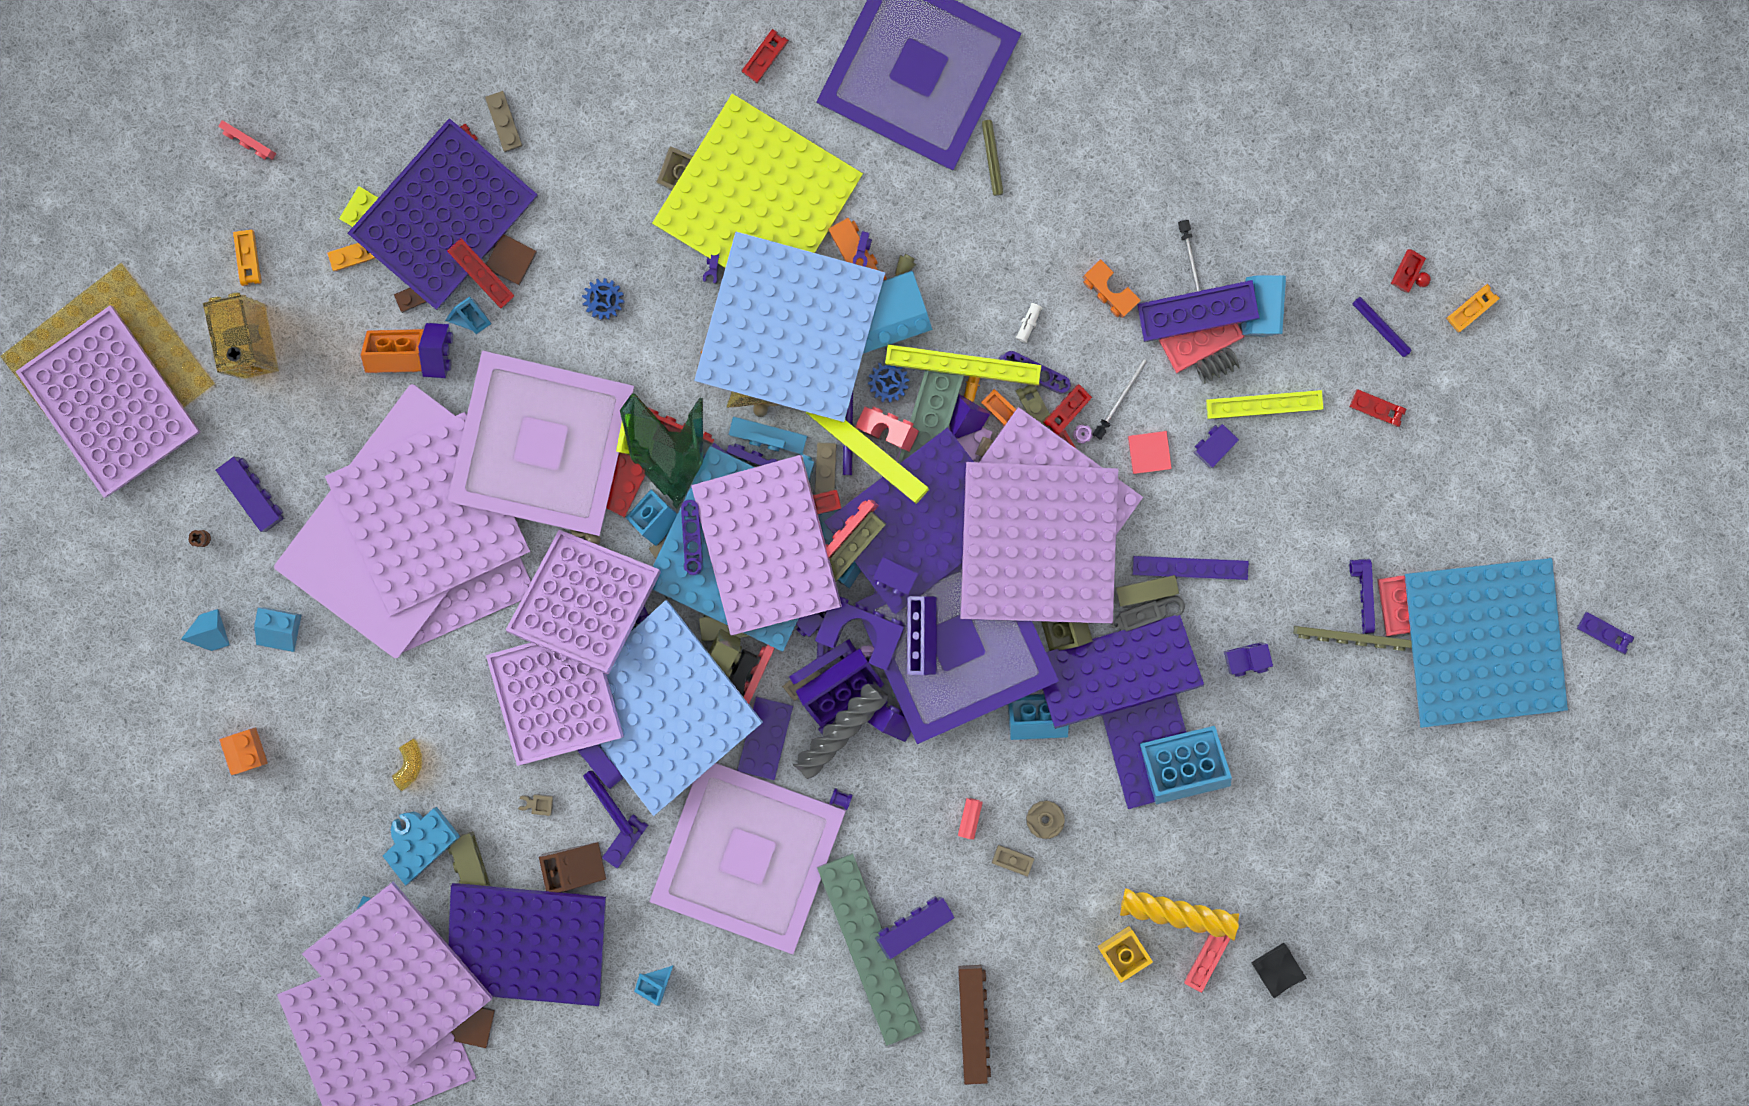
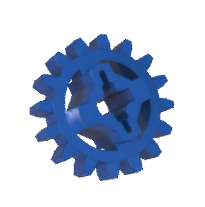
[582,278,625,321]
[868,363,909,403]

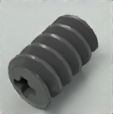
[1196,348,1240,384]

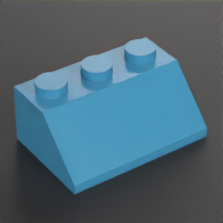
[1241,275,1286,337]
[1008,694,1069,740]

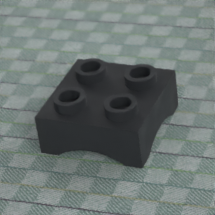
[729,649,759,694]
[1251,943,1307,998]

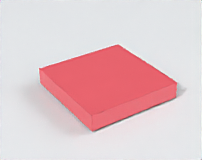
[1128,431,1172,474]

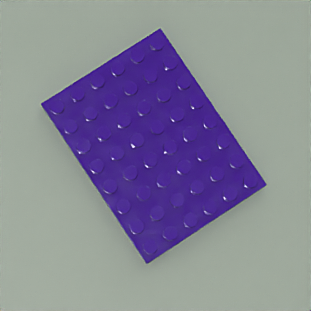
[347,118,538,310]
[824,427,974,614]
[448,883,606,1006]

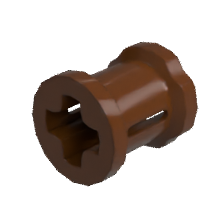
[188,530,211,547]

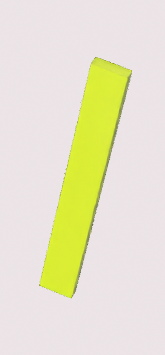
[885,345,1041,385]
[806,412,929,504]

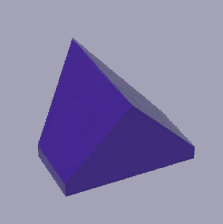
[950,394,991,439]

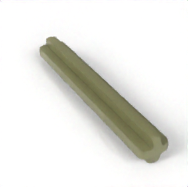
[982,120,1003,196]

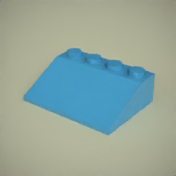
[863,271,933,354]
[1140,726,1232,805]

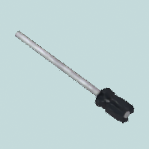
[1178,220,1201,291]
[1093,360,1147,440]

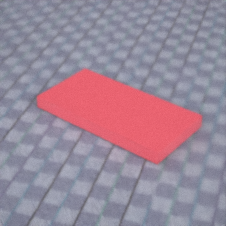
[1159,324,1244,373]

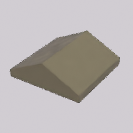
[656,146,693,190]

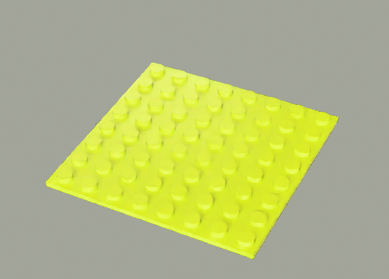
[652,94,863,268]

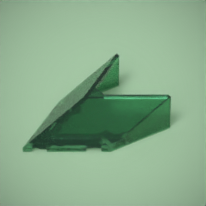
[620,393,703,509]

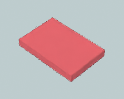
[1377,575,1410,636]

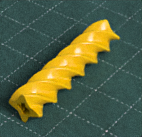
[1120,888,1239,941]

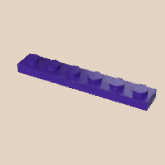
[1132,556,1249,580]

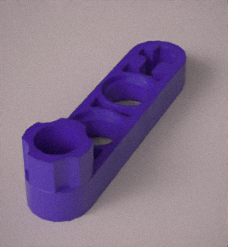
[999,351,1071,394]
[681,500,703,575]
[1349,559,1375,634]
[789,639,856,685]

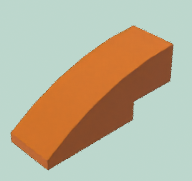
[981,389,1016,426]

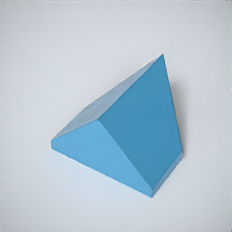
[445,296,492,334]
[181,609,230,651]
[634,965,673,1006]

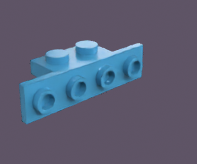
[728,417,807,454]

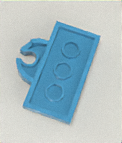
[383,807,460,886]

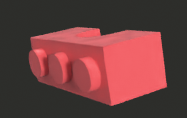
[855,406,919,452]

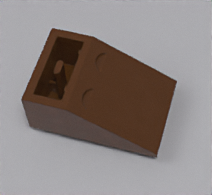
[539,842,606,892]

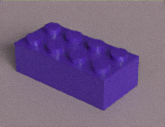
[796,648,884,727]

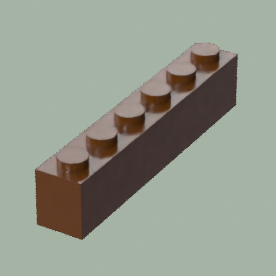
[958,965,991,1085]

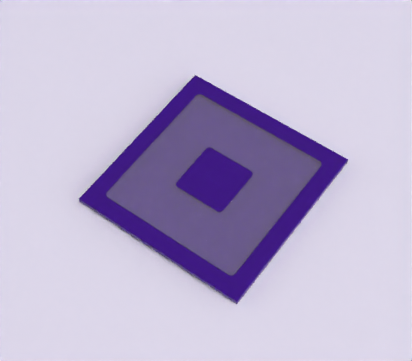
[816,0,1022,171]
[854,563,1059,744]

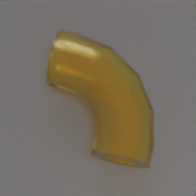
[392,738,422,791]

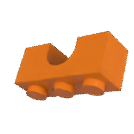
[1082,259,1141,318]

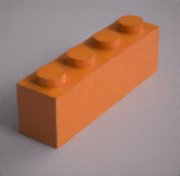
[828,218,887,281]

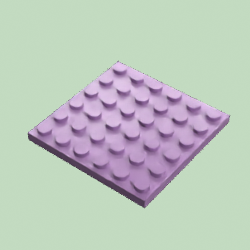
[506,530,661,675]
[486,643,624,766]

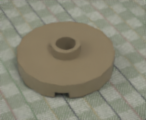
[1026,800,1065,839]

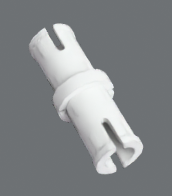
[1016,303,1043,343]

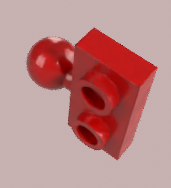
[1391,249,1431,293]

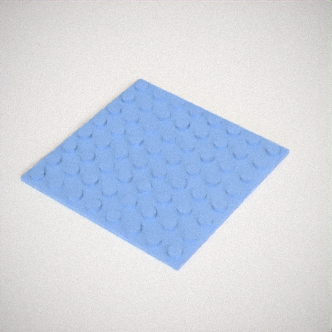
[694,232,885,422]
[598,600,763,816]

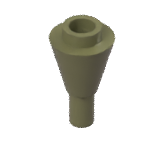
[894,253,917,277]

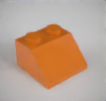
[219,727,268,775]

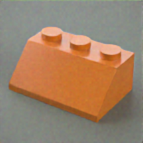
[361,329,424,373]

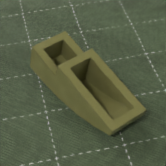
[1116,575,1180,607]

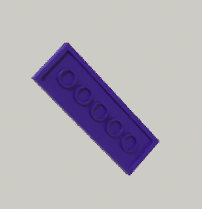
[1137,280,1260,342]

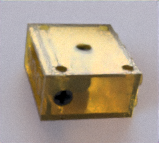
[203,293,279,379]

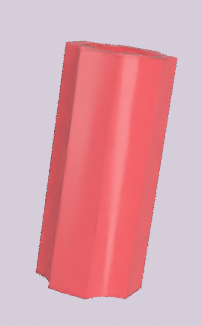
[958,798,983,840]

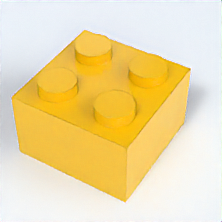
[1097,926,1153,983]

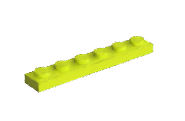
[1206,390,1323,419]

